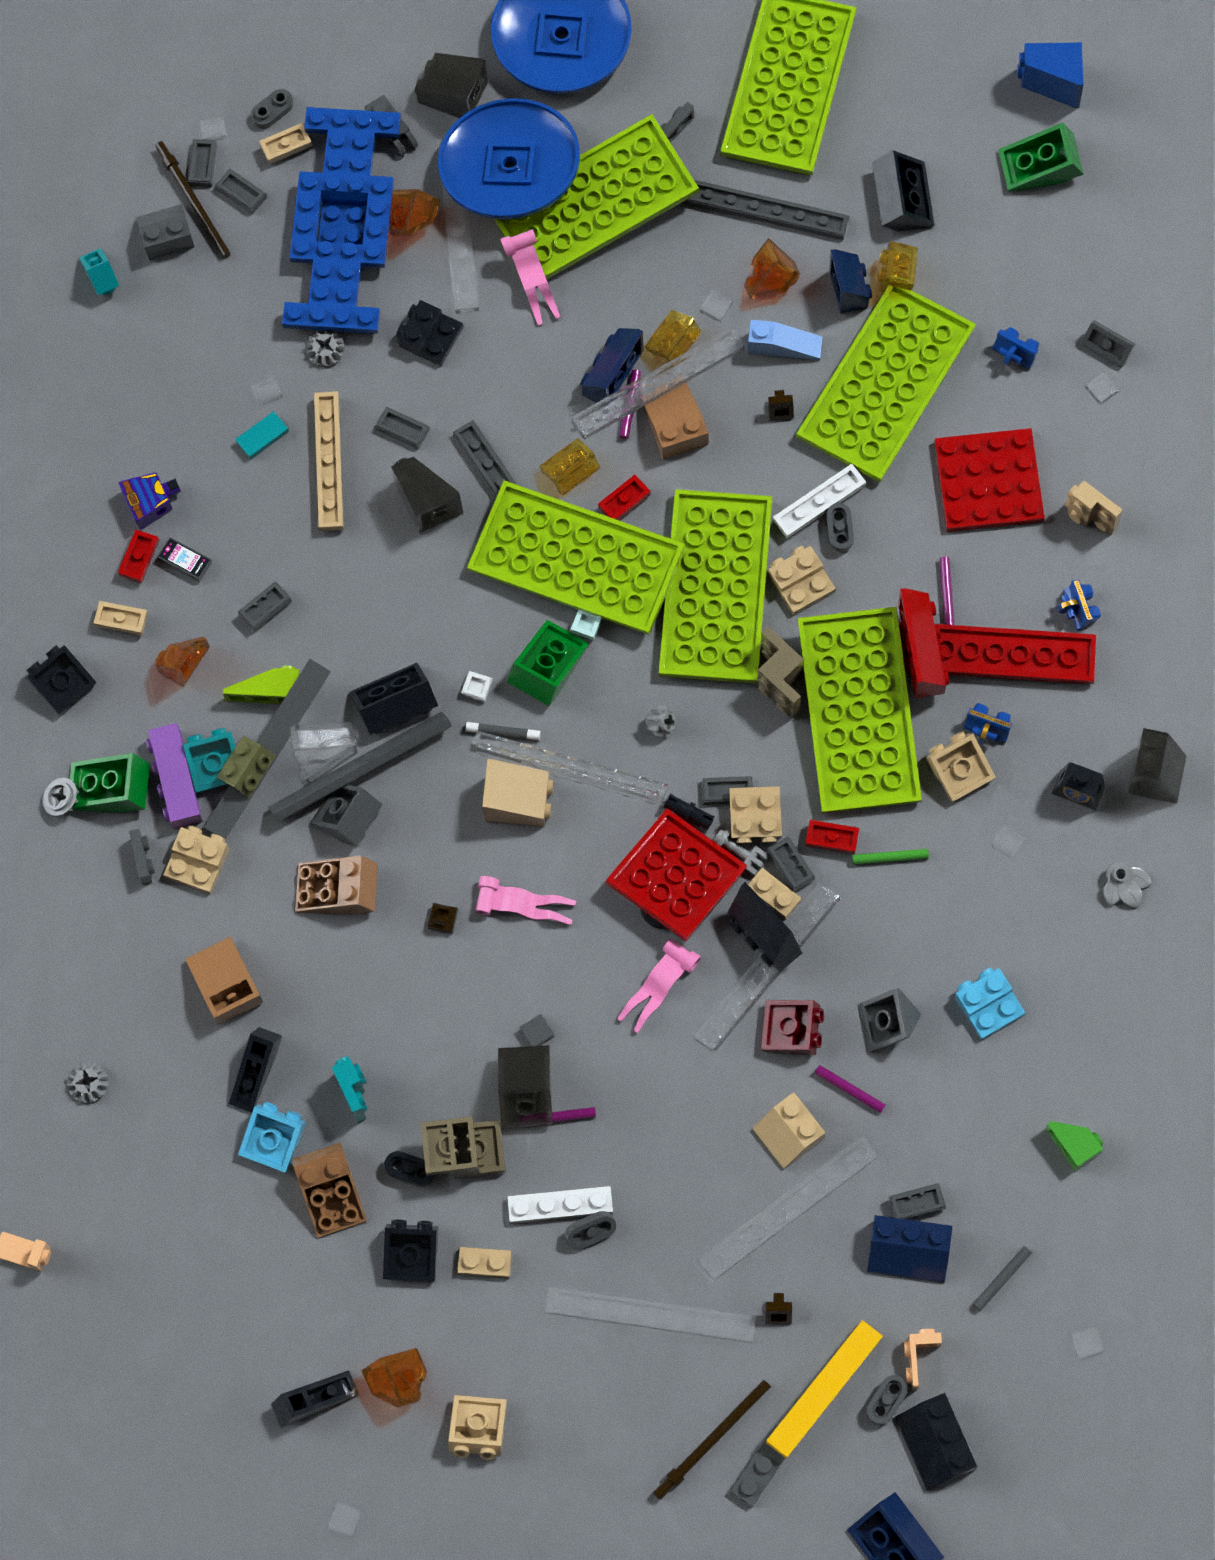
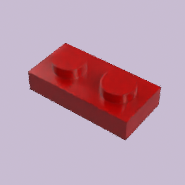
[598,474,651,520]
[118,529,159,583]
[805,820,859,854]

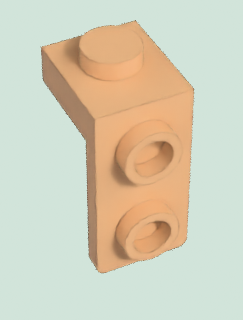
[0,1232,51,1272]
[904,1329,942,1390]

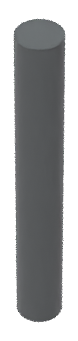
[973,1246,1032,1311]

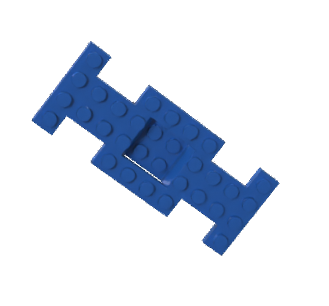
[282,107,401,334]

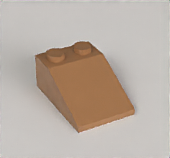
[639,379,709,459]

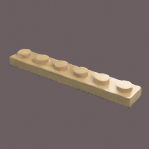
[314,391,344,531]

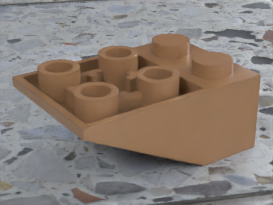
[295,855,378,914]
[185,936,263,1025]
[292,1142,367,1238]

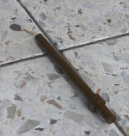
[155,141,231,259]
[653,1380,771,1500]

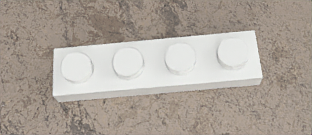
[773,464,866,539]
[508,1186,613,1224]

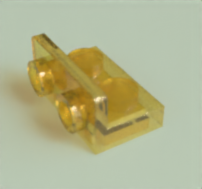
[877,241,918,292]
[645,310,701,368]
[539,438,600,495]

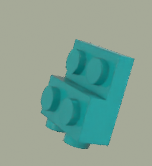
[183,727,236,792]
[331,1056,368,1123]

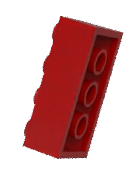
[898,588,949,698]

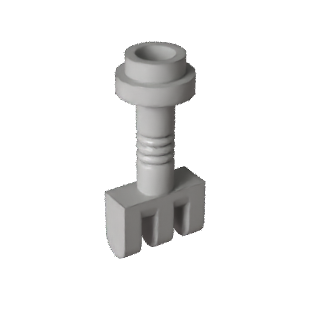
[713,830,769,877]

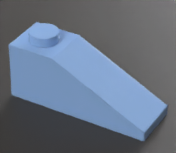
[748,320,822,360]

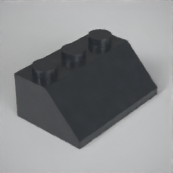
[872,150,935,231]
[350,663,438,735]
[728,882,803,972]
[895,1393,978,1491]

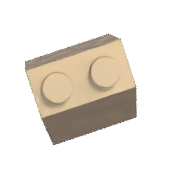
[482,759,554,826]

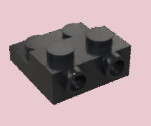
[396,300,464,367]
[25,645,97,715]
[383,1219,439,1282]

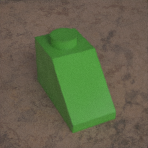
[1046,1121,1103,1171]

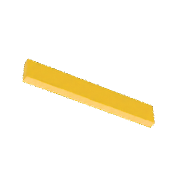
[766,1320,883,1459]

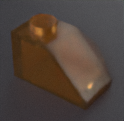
[389,189,440,236]
[745,238,800,300]
[156,636,210,687]
[361,1348,427,1408]

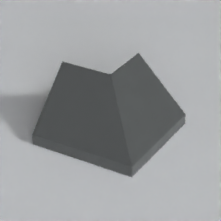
[859,988,921,1052]

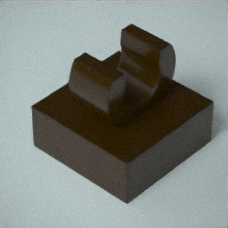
[768,390,794,421]
[428,903,458,934]
[765,1293,792,1324]

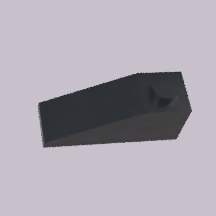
[229,1027,282,1113]
[271,1370,359,1428]

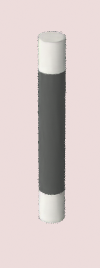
[466,722,541,741]

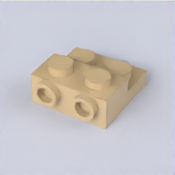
[1064,481,1123,535]
[768,546,836,616]
[925,731,996,801]
[729,786,782,843]
[163,826,230,894]
[448,1395,507,1460]

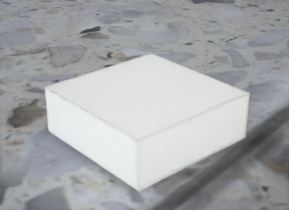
[461,671,493,703]

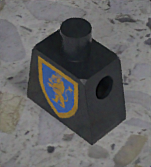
[1051,762,1105,810]

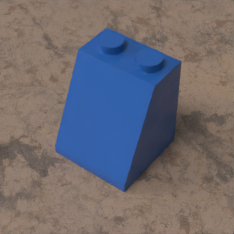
[1017,42,1084,108]

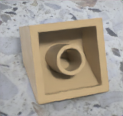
[753,1092,826,1169]

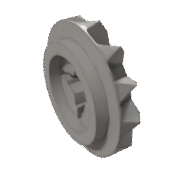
[306,330,345,366]
[43,778,79,817]
[67,1062,108,1103]

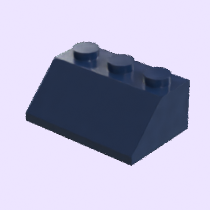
[580,328,644,408]
[867,1215,953,1283]
[847,1492,944,1560]

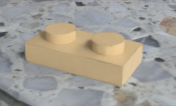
[259,123,312,164]
[93,601,148,636]
[748,868,802,920]
[457,1247,512,1278]

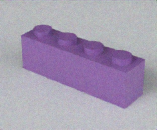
[146,723,203,829]

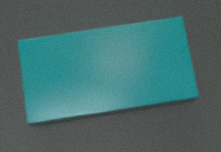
[235,411,289,460]

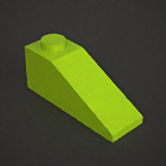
[223,665,300,704]

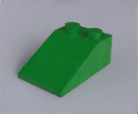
[998,123,1084,192]
[507,620,589,706]
[70,753,150,813]

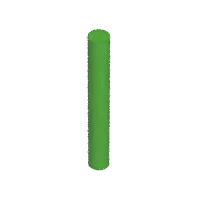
[852,849,929,865]

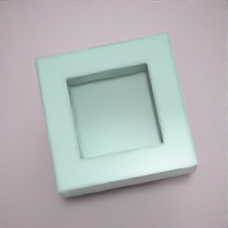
[571,610,602,641]

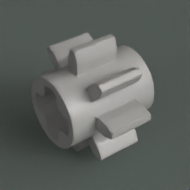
[646,705,676,737]

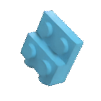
[955,968,1025,1041]
[238,1102,306,1173]

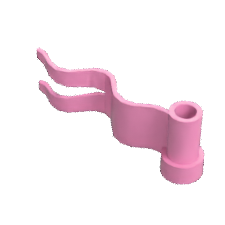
[501,229,561,326]
[475,876,576,925]
[617,938,701,1033]

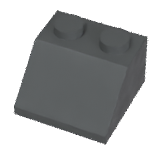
[136,204,195,260]
[310,785,383,846]

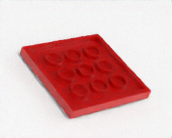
[934,428,1045,532]
[606,809,747,942]

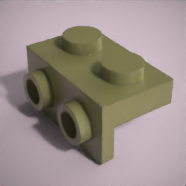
[217,736,275,797]

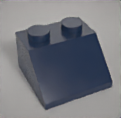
[829,249,872,314]

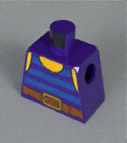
[118,473,181,530]

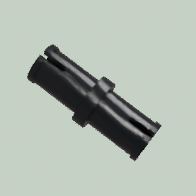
[663,793,715,830]

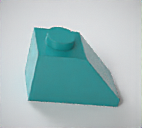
[79,248,120,295]

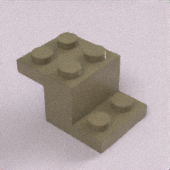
[758,626,804,718]
[421,1116,506,1178]

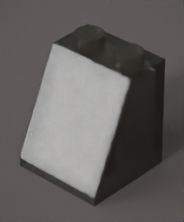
[415,53,488,118]
[391,456,463,534]
[1127,728,1187,804]
[498,1045,553,1128]

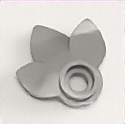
[1103,862,1152,908]

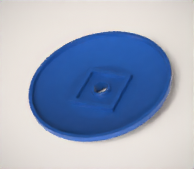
[491,0,632,94]
[438,98,580,219]

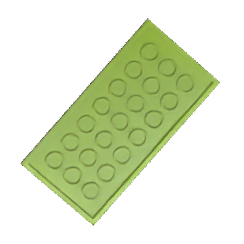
[720,0,857,176]
[494,114,700,280]
[796,280,976,483]
[467,480,686,635]
[659,489,772,684]
[797,607,922,814]

